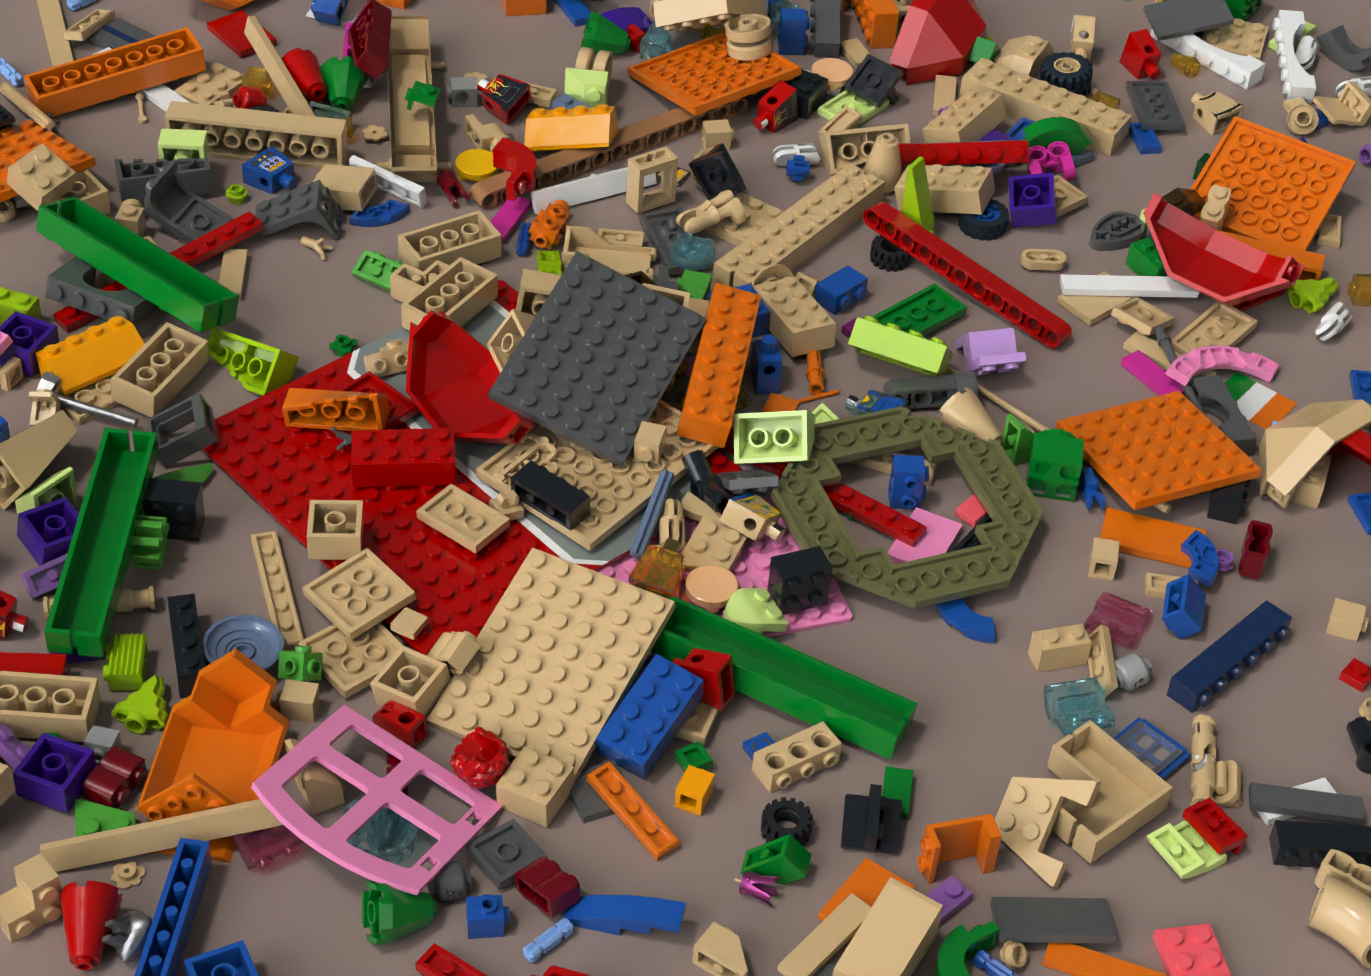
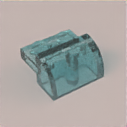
[1044,677,1115,735]

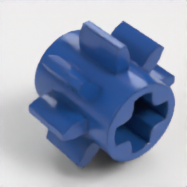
[786,155,810,182]

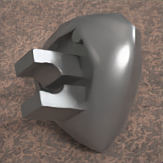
[101,911,153,963]

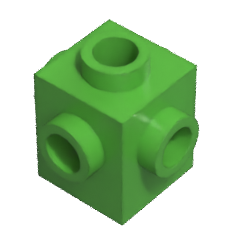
[278,646,323,682]

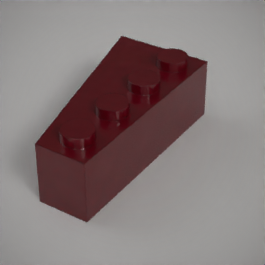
[347,0,392,79]

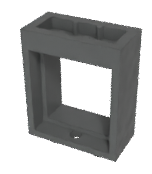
[146,393,218,468]

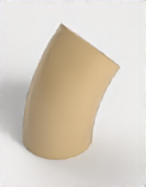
[1307,874,1371,968]

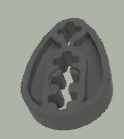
[1089,211,1145,251]

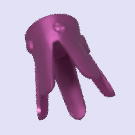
[734,871,780,907]

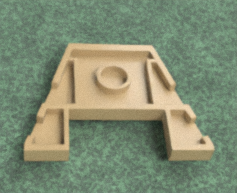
[646,492,748,571]
[995,777,1101,888]

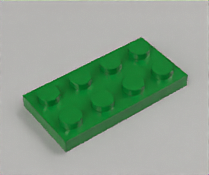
[872,283,967,337]

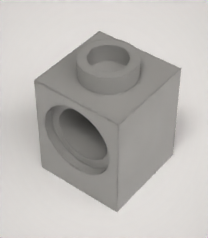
[446,77,478,108]

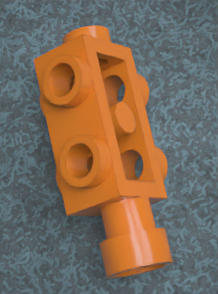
[528,200,570,250]

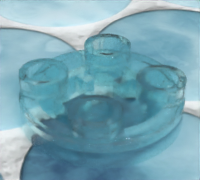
[669,232,715,271]

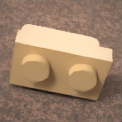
[1313,81,1371,126]

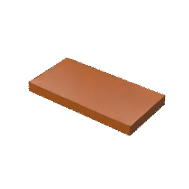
[1100,507,1206,568]

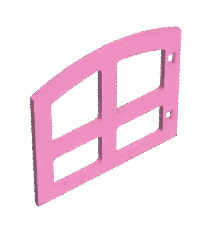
[251,704,503,895]

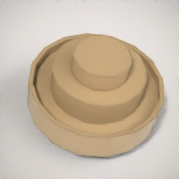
[1286,104,1319,136]

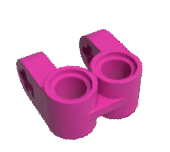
[1027,141,1076,181]

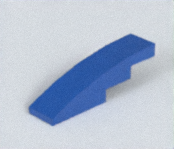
[563,895,686,936]

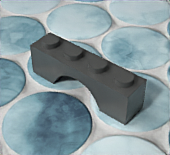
[1191,375,1257,456]

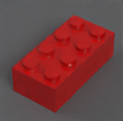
[351,428,455,488]

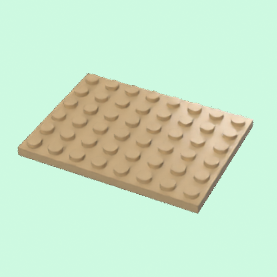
[476,400,719,551]
[427,547,676,781]

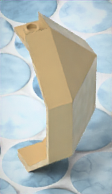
[1259,400,1371,509]

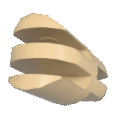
[659,498,686,551]

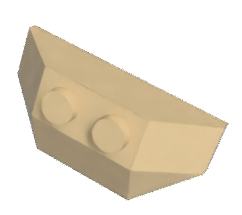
[994,35,1053,77]

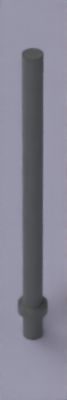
[1154,326,1207,417]

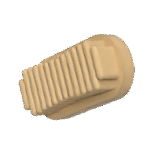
[1213,760,1243,808]

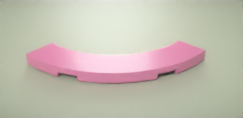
[1165,346,1279,386]

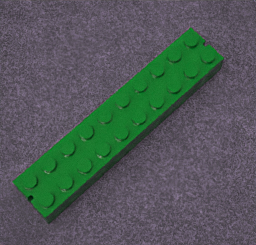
[36,197,239,332]
[44,427,159,658]
[650,596,918,760]

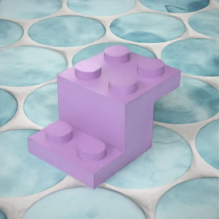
[955,328,1026,376]

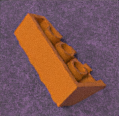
[282,388,390,431]

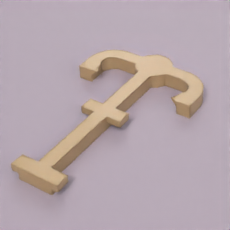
[491,432,557,484]

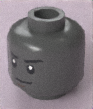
[427,861,472,903]

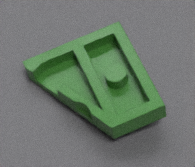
[75,799,136,837]

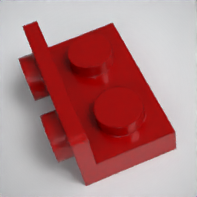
[1182,797,1248,855]

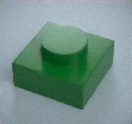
[674,741,713,772]

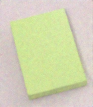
[817,90,890,129]

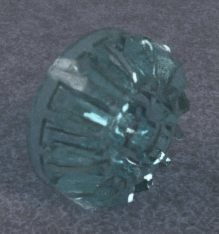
[341,795,419,864]

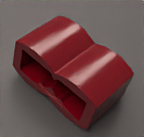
[1238,520,1273,579]
[82,746,147,809]
[514,856,580,918]

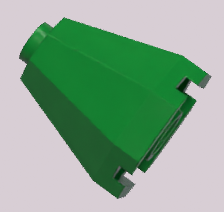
[580,11,631,55]
[320,56,365,110]
[361,881,437,945]

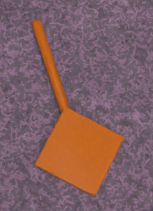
[761,390,839,412]

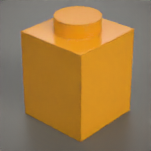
[674,765,715,816]

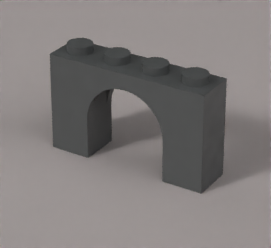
[45,256,158,326]

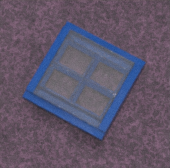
[1113,717,1191,780]

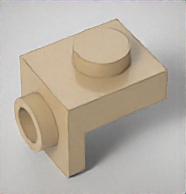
[28,389,61,427]

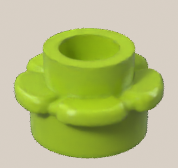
[225,184,248,204]

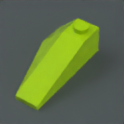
[901,156,935,234]
[208,328,299,395]

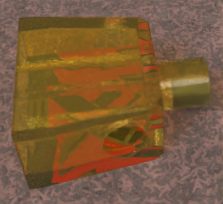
[629,538,685,599]

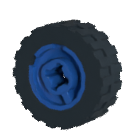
[958,198,1009,241]

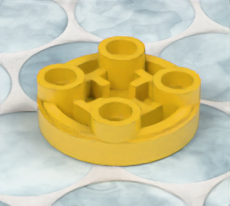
[455,149,499,182]

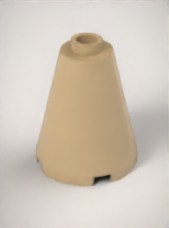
[863,133,903,196]
[935,387,1002,445]

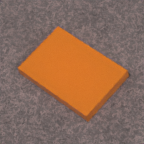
[818,858,915,939]

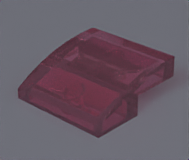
[1084,591,1152,649]

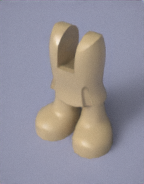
[676,190,746,235]

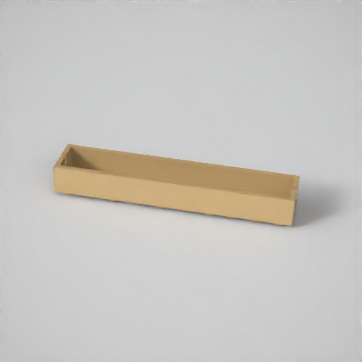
[712,163,885,287]

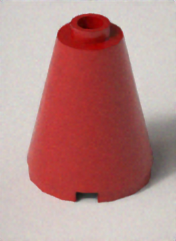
[281,48,327,102]
[60,881,122,971]

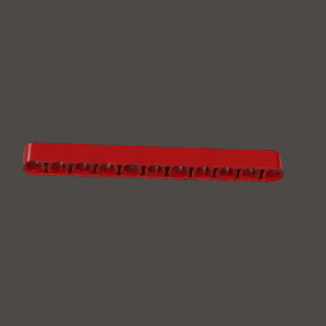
[863,202,1072,348]

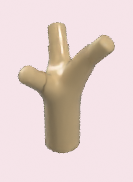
[301,236,333,261]

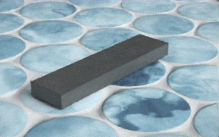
[1249,782,1365,825]

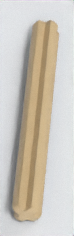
[0,82,55,131]

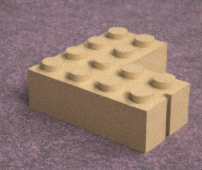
[653,0,768,33]
[1047,720,1173,864]

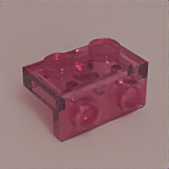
[232,824,302,870]

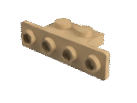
[363,339,409,377]

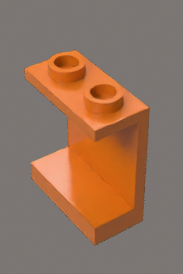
[917,814,1002,884]

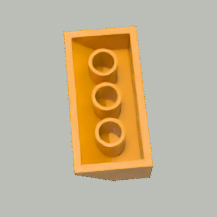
[524,104,619,151]
[35,316,145,396]

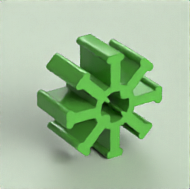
[132,515,170,570]

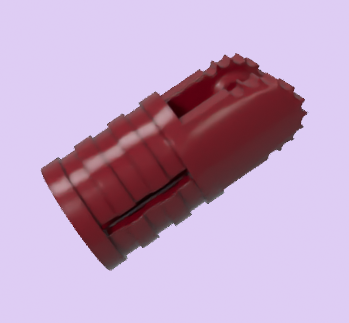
[436,170,470,207]

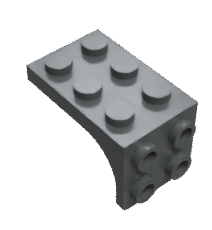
[144,159,233,242]
[254,179,343,240]

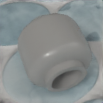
[1114,652,1152,692]

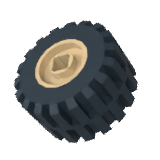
[1040,52,1093,97]

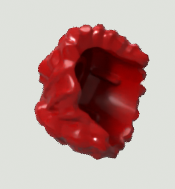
[449,726,510,789]

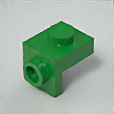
[405,81,440,110]

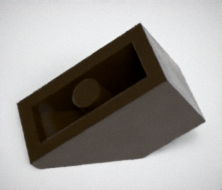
[1163,188,1206,216]

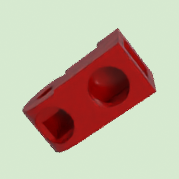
[372,701,428,749]

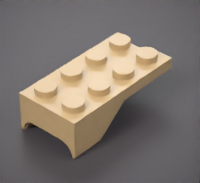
[561,226,657,280]

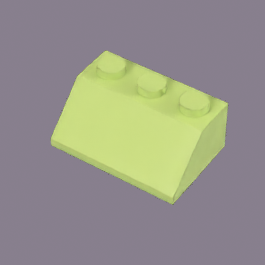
[734,410,815,464]

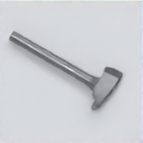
[36,371,139,428]

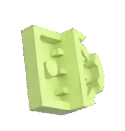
[723,588,789,635]

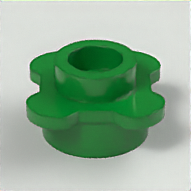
[329,335,358,357]

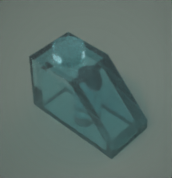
[640,21,673,60]

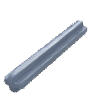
[630,470,674,559]

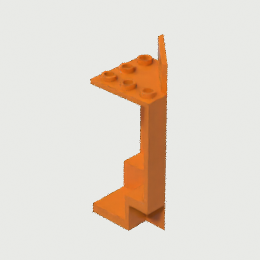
[136,649,290,863]

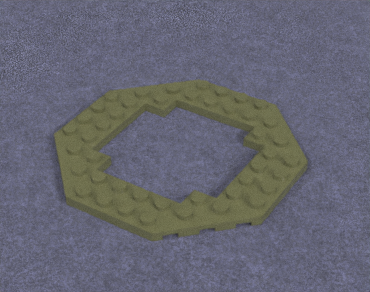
[771,406,1044,609]

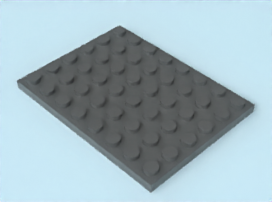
[487,251,706,468]

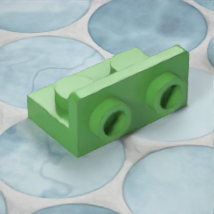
[351,250,403,292]

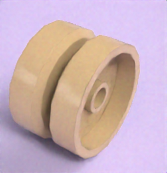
[725,14,773,60]
[575,47,613,92]

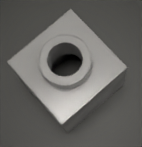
[84,725,122,764]

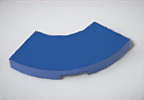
[349,199,410,227]
[1181,530,1219,587]
[936,598,996,643]

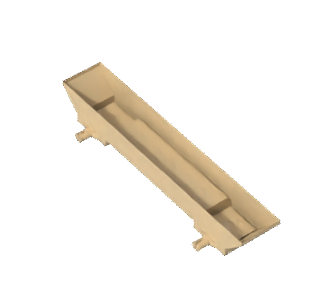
[375,16,451,182]

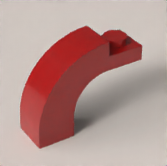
[493,137,536,201]

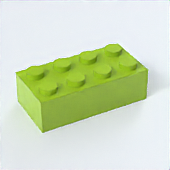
[848,316,953,376]

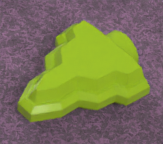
[1286,278,1339,314]
[111,675,169,734]

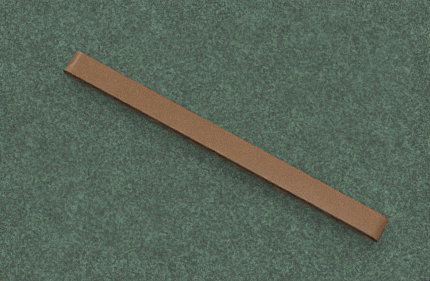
[469,97,748,210]

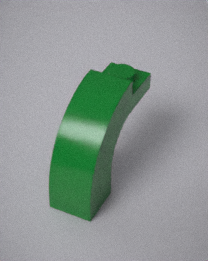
[1021,117,1092,164]
[934,921,1000,976]

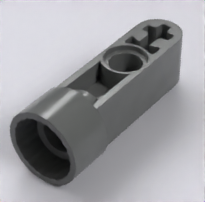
[883,372,978,409]

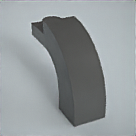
[1316,25,1371,71]

